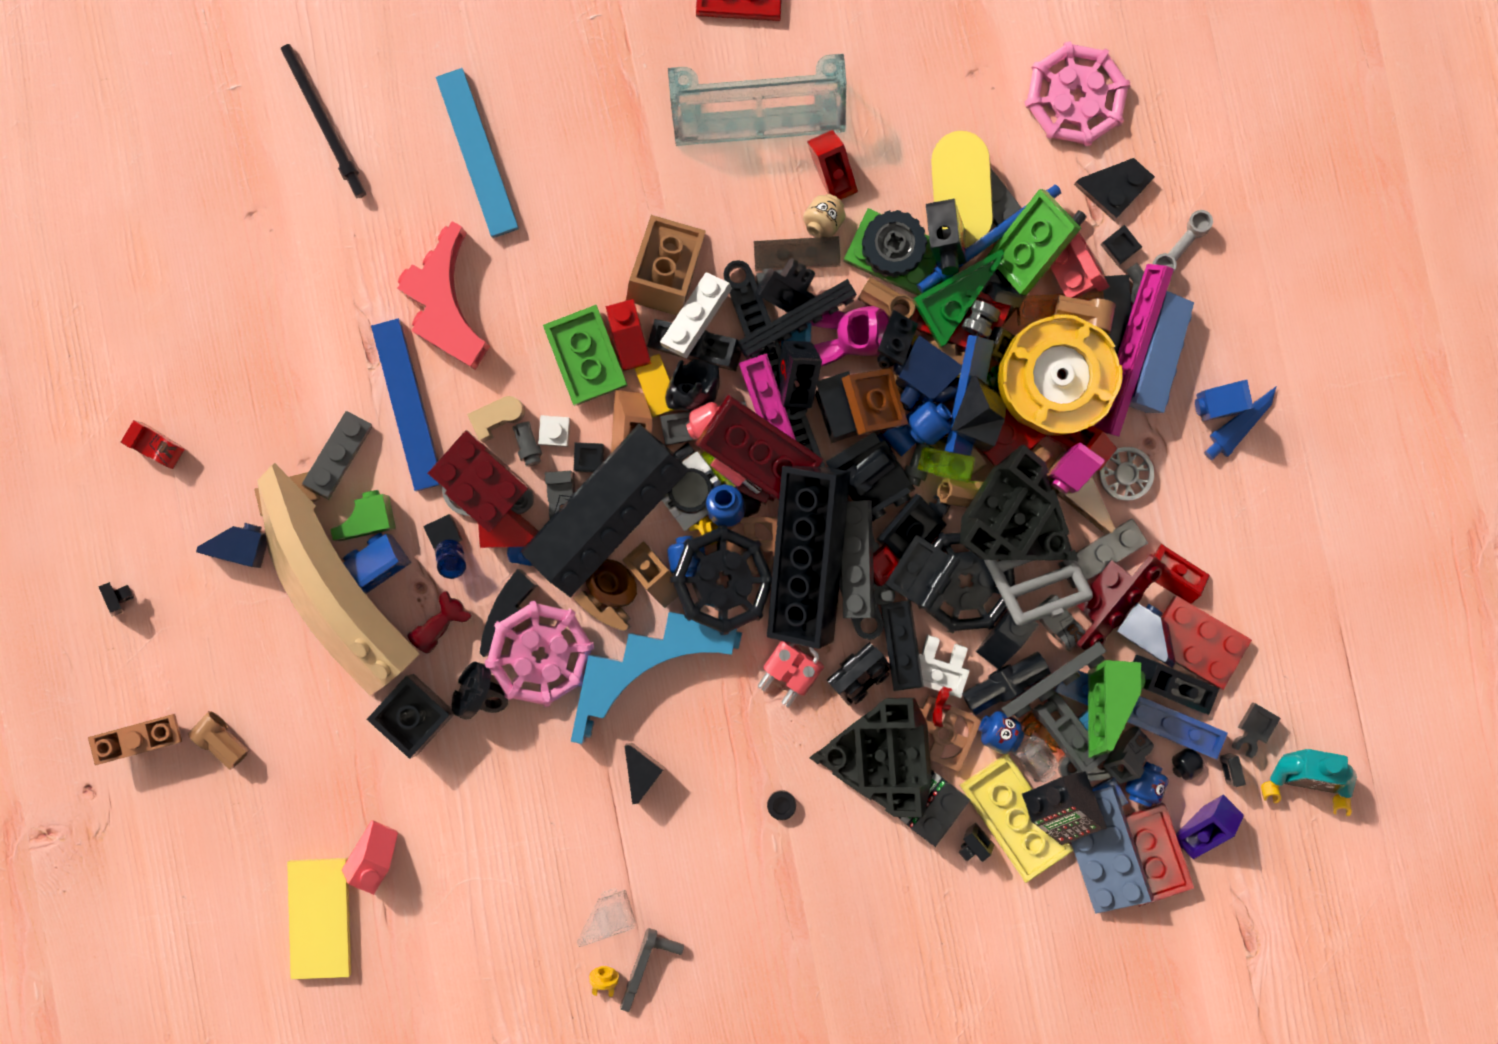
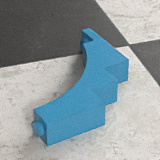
[571,612,742,744]

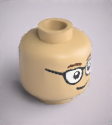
[803,194,846,238]

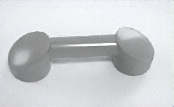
[1153,210,1213,274]

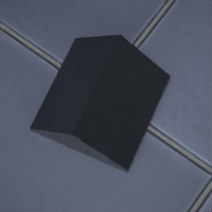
[876,494,947,560]

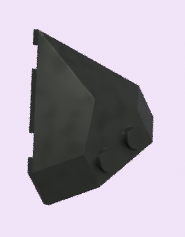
[960,445,1079,561]
[809,698,932,817]

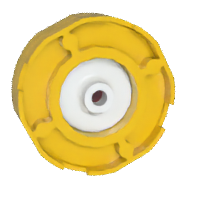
[998,315,1122,436]

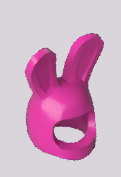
[811,306,889,367]

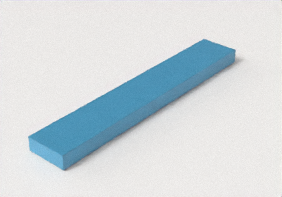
[436,68,519,238]

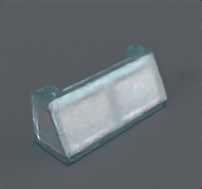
[668,53,847,146]

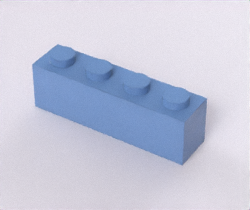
[1129,291,1194,413]

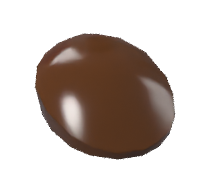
[586,559,637,607]

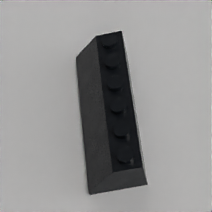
[521,423,689,598]
[767,466,851,649]

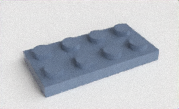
[1071,786,1153,914]

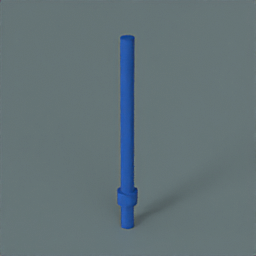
[917,184,1061,293]

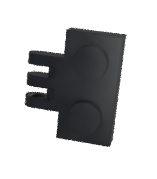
[755,258,816,313]

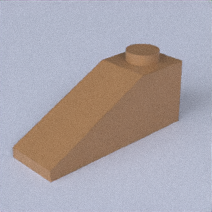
[1047,451,1115,534]

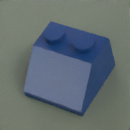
[343,533,411,594]

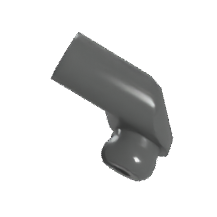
[1126,263,1144,304]

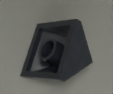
[951,376,1006,452]

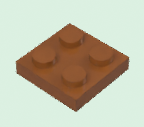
[842,368,908,435]

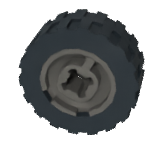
[862,210,927,278]

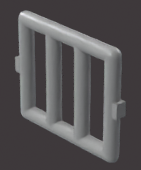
[984,560,1093,626]

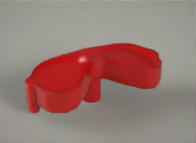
[933,686,952,727]

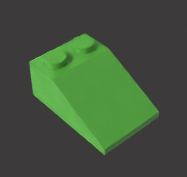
[1088,660,1145,758]

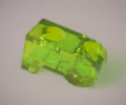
[917,446,976,483]

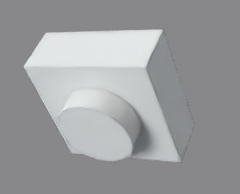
[538,415,570,447]

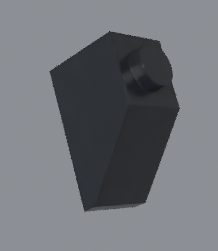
[975,610,1039,669]

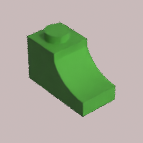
[330,490,396,541]

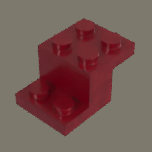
[427,430,529,532]

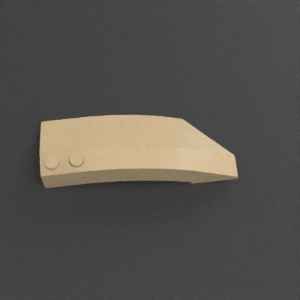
[257,463,420,696]

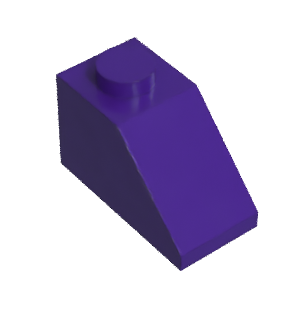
[1176,794,1244,859]

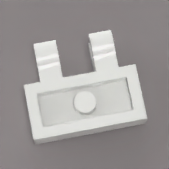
[919,635,970,698]

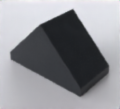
[624,743,665,804]

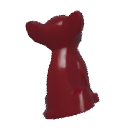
[407,591,472,654]

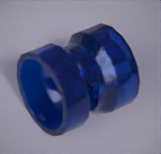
[435,540,466,579]

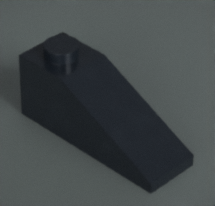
[1133,654,1220,715]

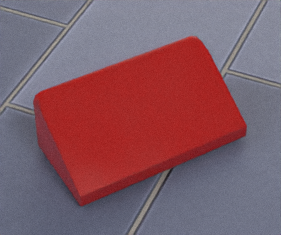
[1154,544,1210,604]

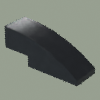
[647,319,742,371]
[479,569,538,657]

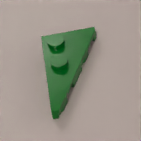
[912,249,1004,348]

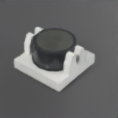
[662,451,722,531]

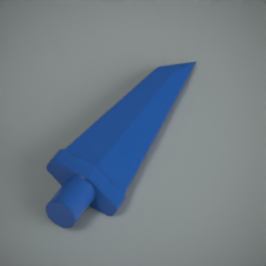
[1204,386,1277,460]

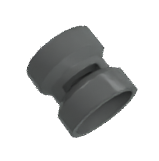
[962,300,1001,339]

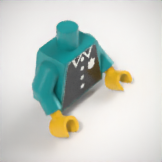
[1261,749,1357,816]

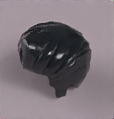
[665,359,720,411]

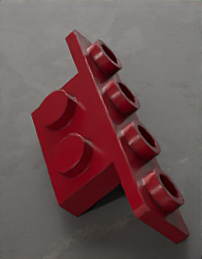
[1076,554,1166,651]

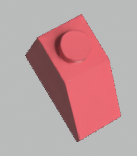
[342,820,398,895]

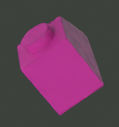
[1048,443,1105,494]

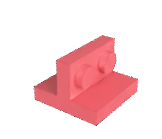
[1050,232,1110,298]

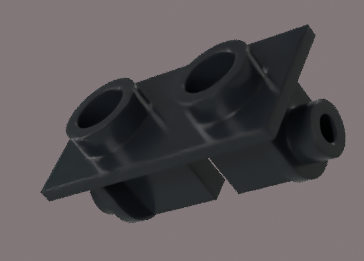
[877,310,918,369]

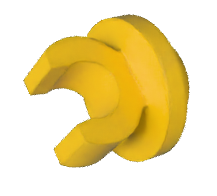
[689,516,718,545]
[589,966,619,997]

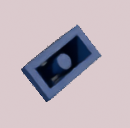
[1195,380,1254,422]

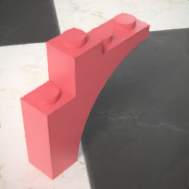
[397,221,490,370]

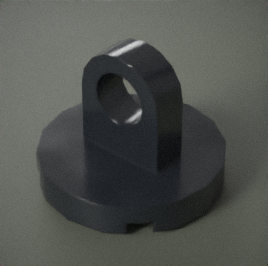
[451,662,508,720]

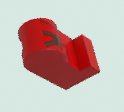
[120,420,185,469]

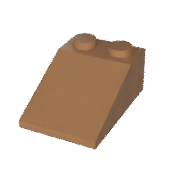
[626,215,706,316]

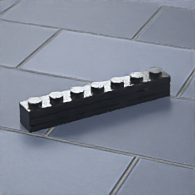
[738,279,857,360]

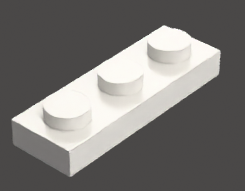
[660,272,732,359]

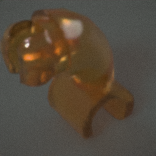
[1021,713,1061,753]

